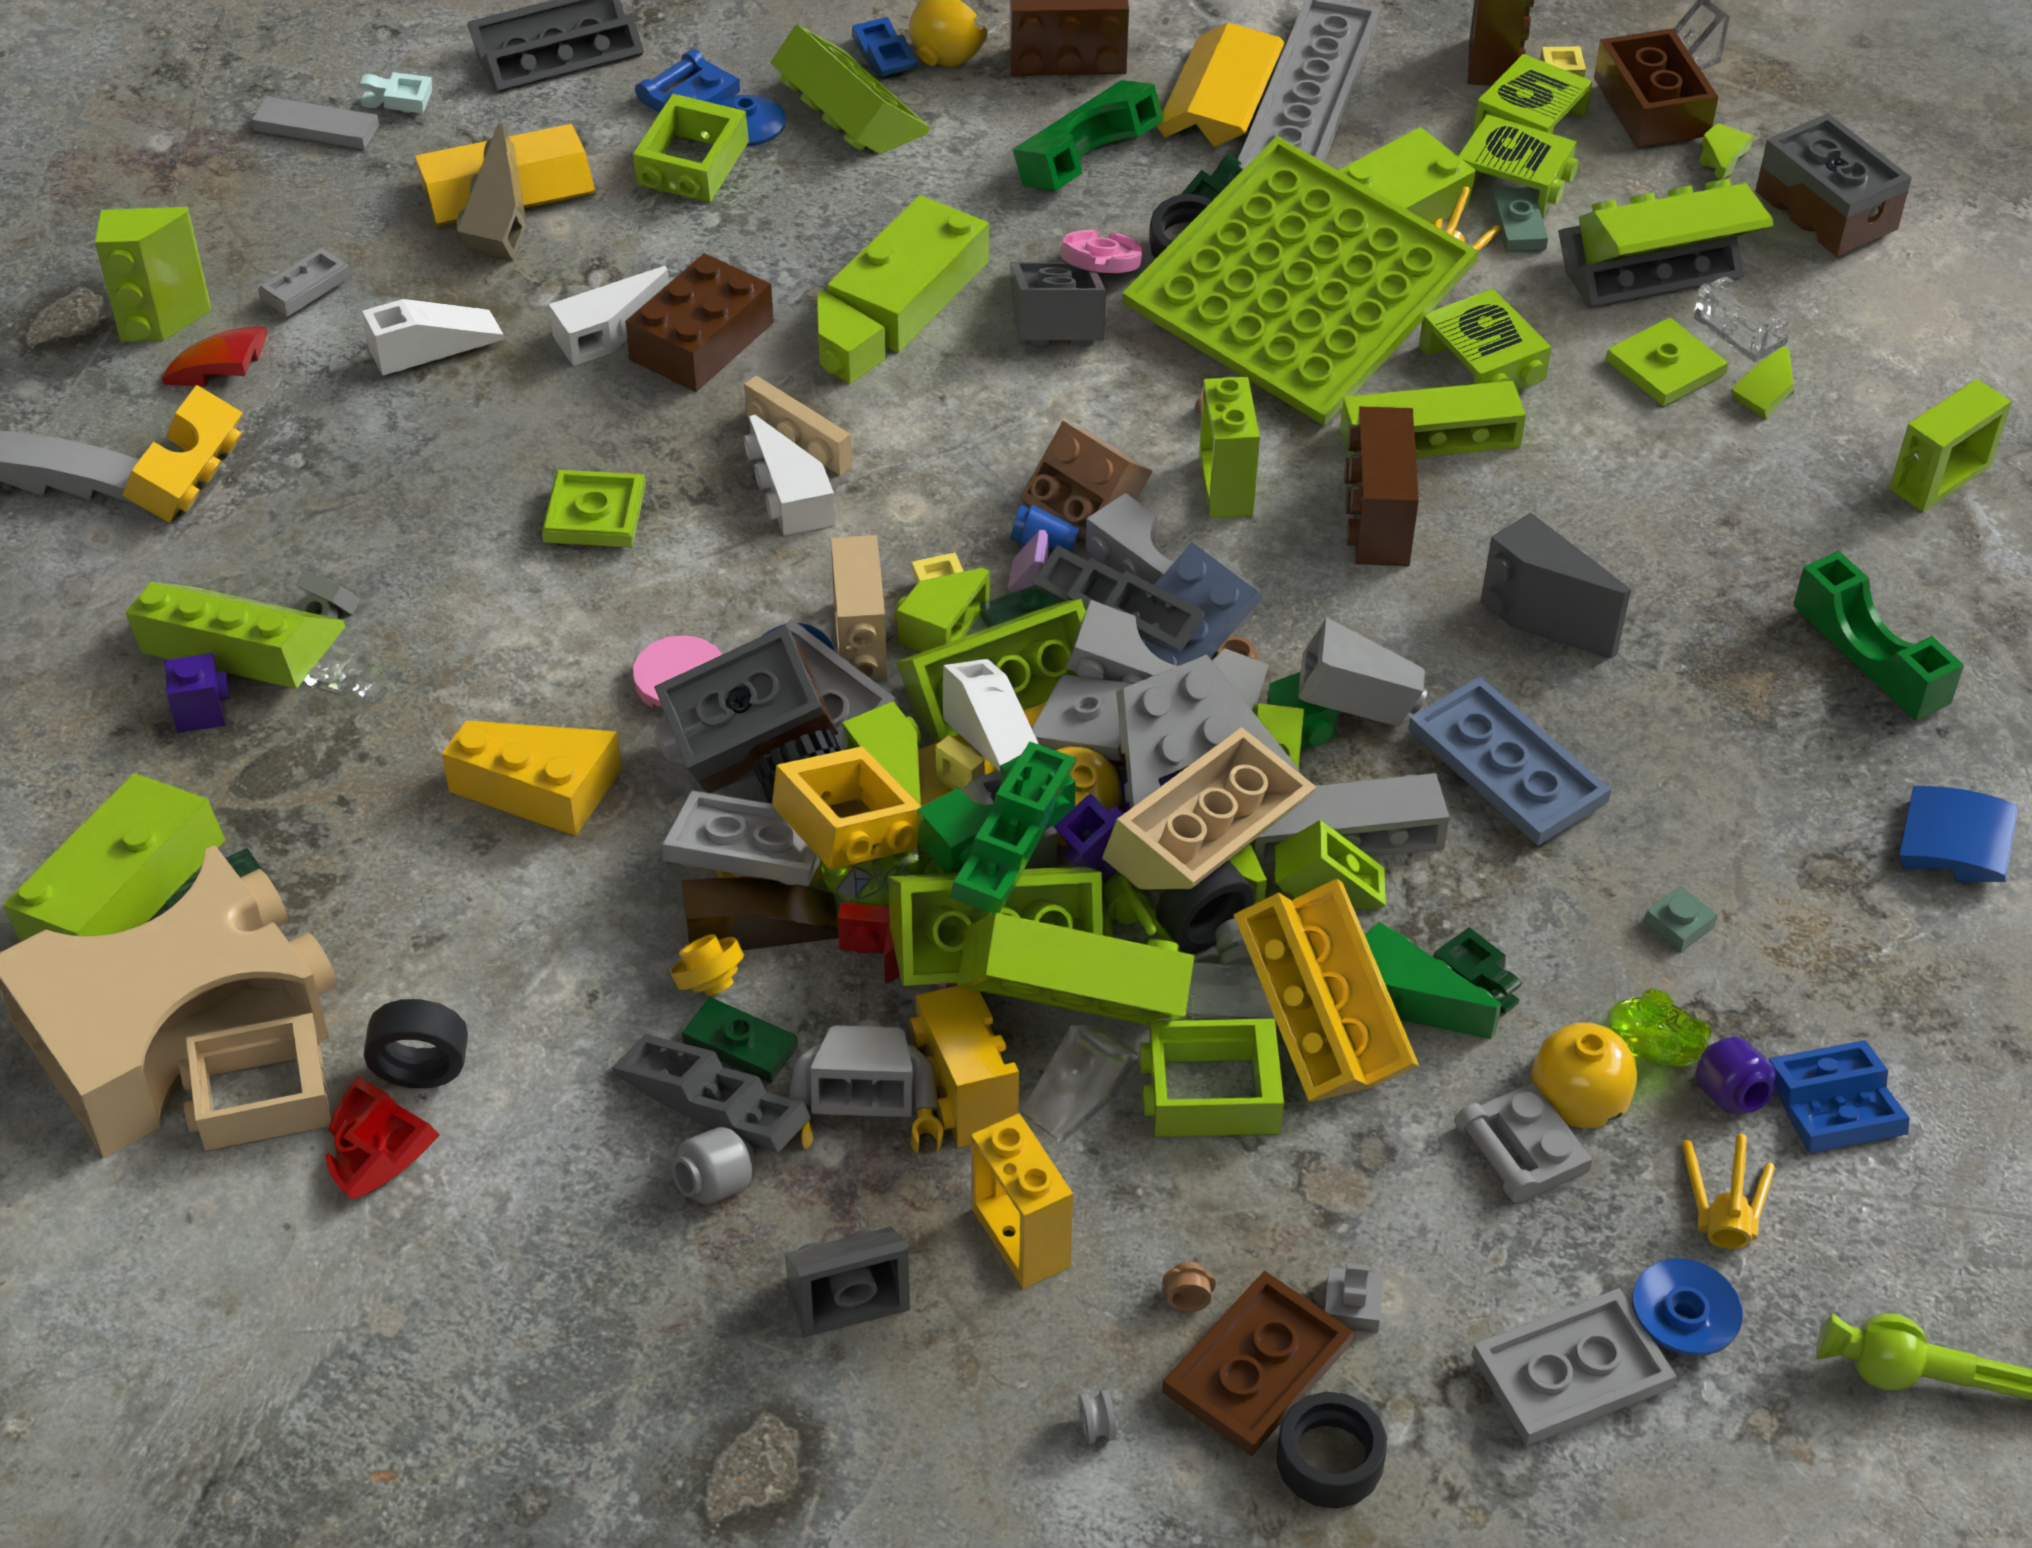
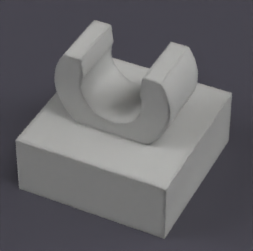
[296,569,361,619]
[1324,1263,1384,1333]

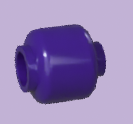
[1696,1037,1775,1115]

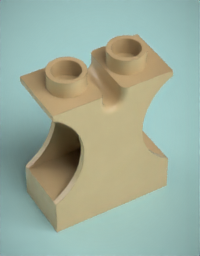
[0,845,337,1158]

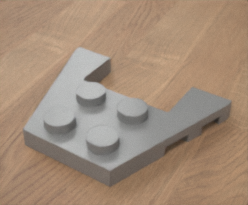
[1116,654,1300,809]

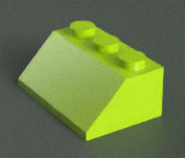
[95,207,211,342]

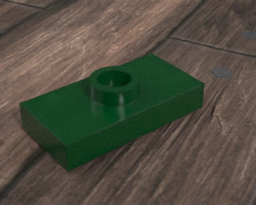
[682,996,798,1083]

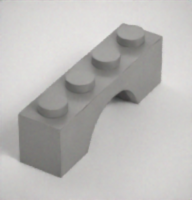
[1086,493,1255,631]
[1066,600,1269,710]

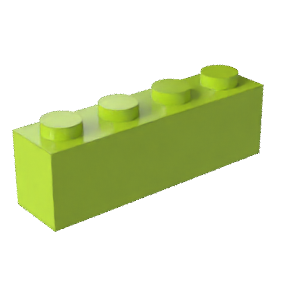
[1340,381,1526,458]

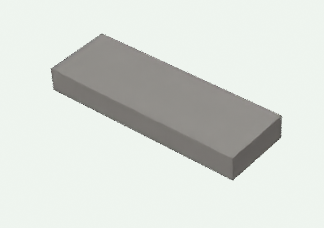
[251,96,379,150]

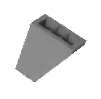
[1298,617,1428,727]

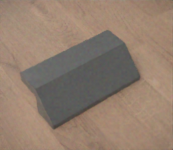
[467,0,644,92]
[1558,225,1744,307]

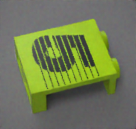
[1473,54,1593,134]
[1458,114,1579,218]
[1419,288,1552,390]

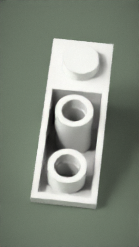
[549,266,669,366]
[362,299,504,375]
[744,415,835,536]
[943,659,1038,772]

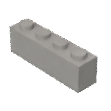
[1250,773,1450,868]

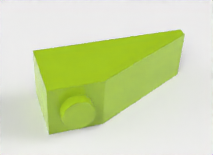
[842,701,922,849]

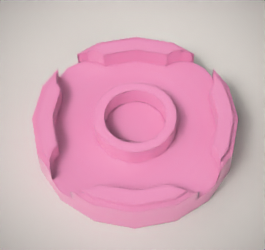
[1060,230,1143,273]
[633,635,722,708]

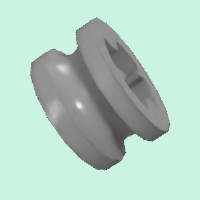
[1078,1389,1117,1445]

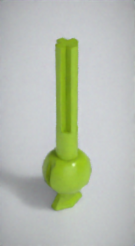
[1816,1313,2032,1401]

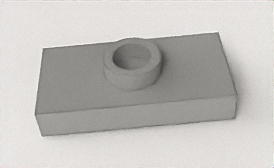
[258,247,351,317]

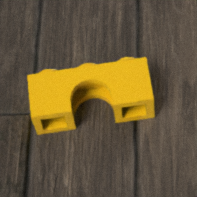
[122,385,243,523]

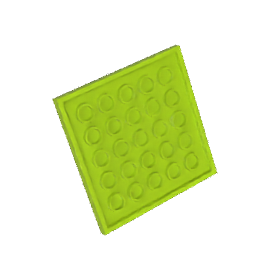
[1122,136,1479,426]

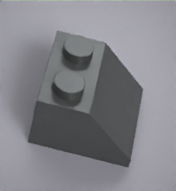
[785,1227,910,1337]

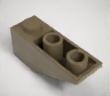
[456,124,527,261]

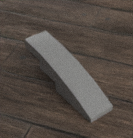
[0,431,140,505]

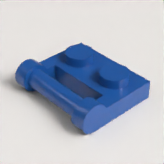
[635,48,740,113]

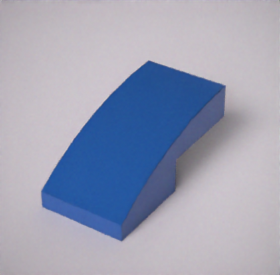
[852,17,918,77]

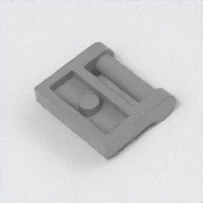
[1454,1082,1593,1203]

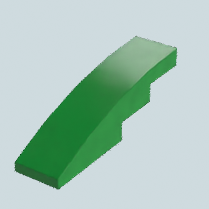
[950,741,1076,914]

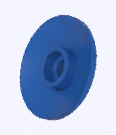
[717,94,786,146]
[1632,1258,1743,1356]

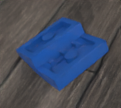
[1899,786,2018,882]
[1769,1040,1910,1153]

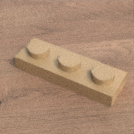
[744,375,852,475]

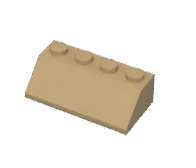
[1102,727,1317,889]

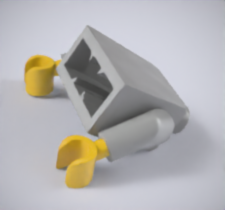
[785,1019,944,1153]

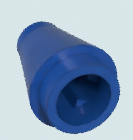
[1010,504,1079,553]

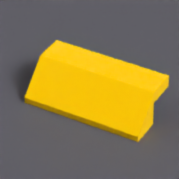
[1156,22,1284,147]
[414,124,595,227]
[1233,878,1419,1102]

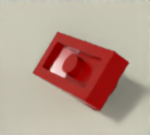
[838,903,900,984]

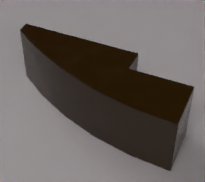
[681,878,839,951]

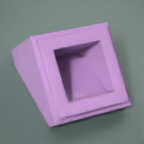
[1008,530,1048,594]

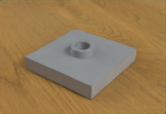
[1032,674,1135,761]

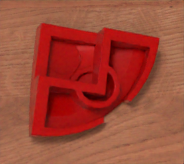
[162,327,267,387]
[325,1076,440,1200]

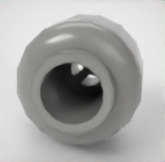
[672,1127,755,1205]

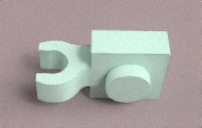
[359,72,433,113]

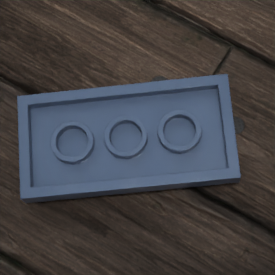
[1408,676,1611,846]

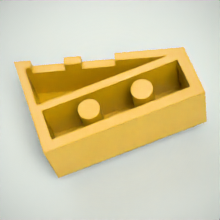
[442,720,622,836]
[909,986,1019,1148]

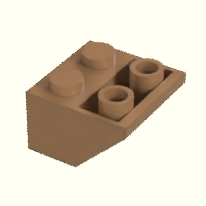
[1020,421,1153,540]

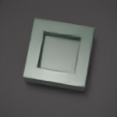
[1644,885,1718,952]

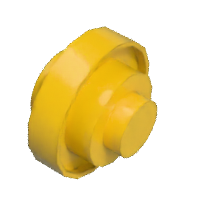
[669,934,744,996]

